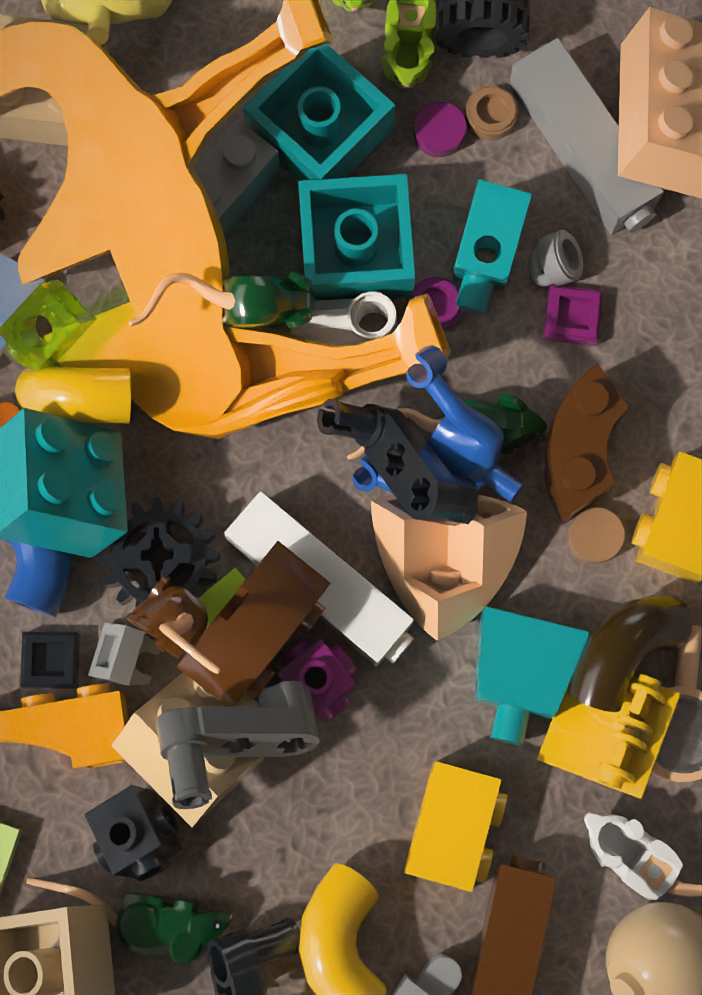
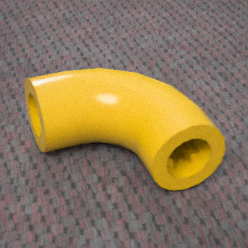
[15,363,131,424]
[299,863,387,995]

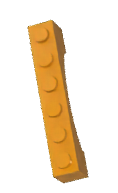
[0,683,129,770]

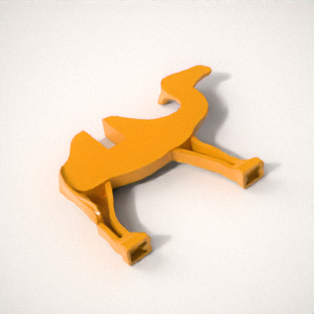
[0,0,451,439]

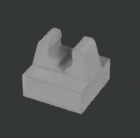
[88,623,160,686]

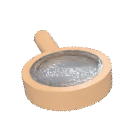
[652,625,702,783]

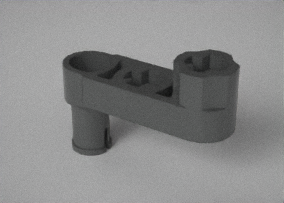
[156,681,320,810]

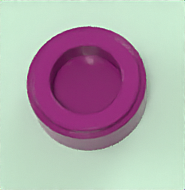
[413,101,466,157]
[409,277,462,331]

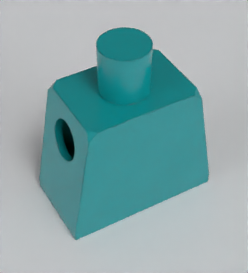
[453,179,532,315]
[474,606,589,746]

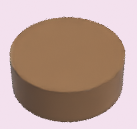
[465,85,518,140]
[568,507,625,564]

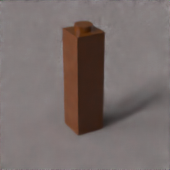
[468,855,557,995]

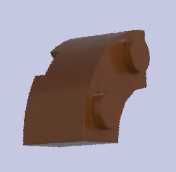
[544,363,629,524]
[176,541,331,706]

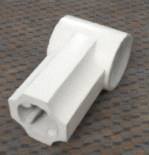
[291,292,398,345]

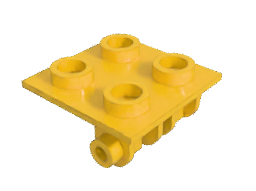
[537,673,681,800]

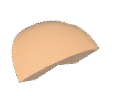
[371,495,527,641]

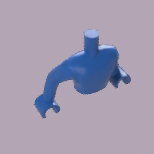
[352,345,524,502]

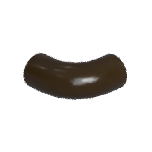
[567,595,693,712]

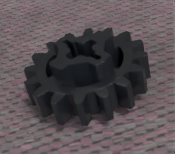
[99,498,221,608]

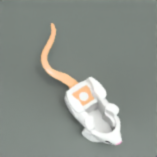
[584,812,702,900]

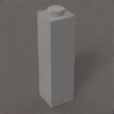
[509,38,663,235]

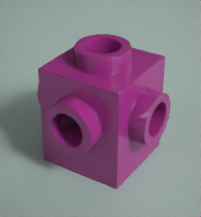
[276,639,358,723]

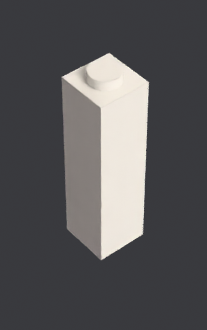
[224,491,414,667]

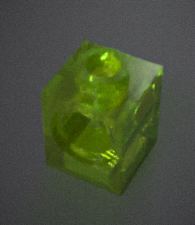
[0,279,97,371]

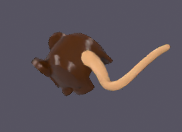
[125,575,220,674]

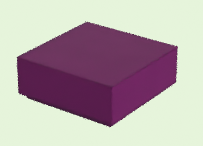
[543,285,603,346]

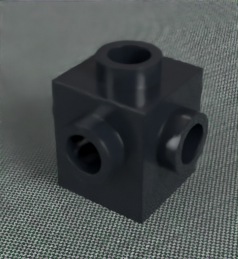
[84,785,182,881]

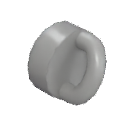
[529,230,584,287]

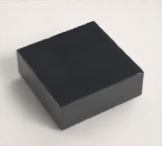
[20,632,80,689]

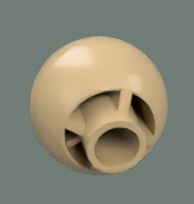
[606,902,702,995]

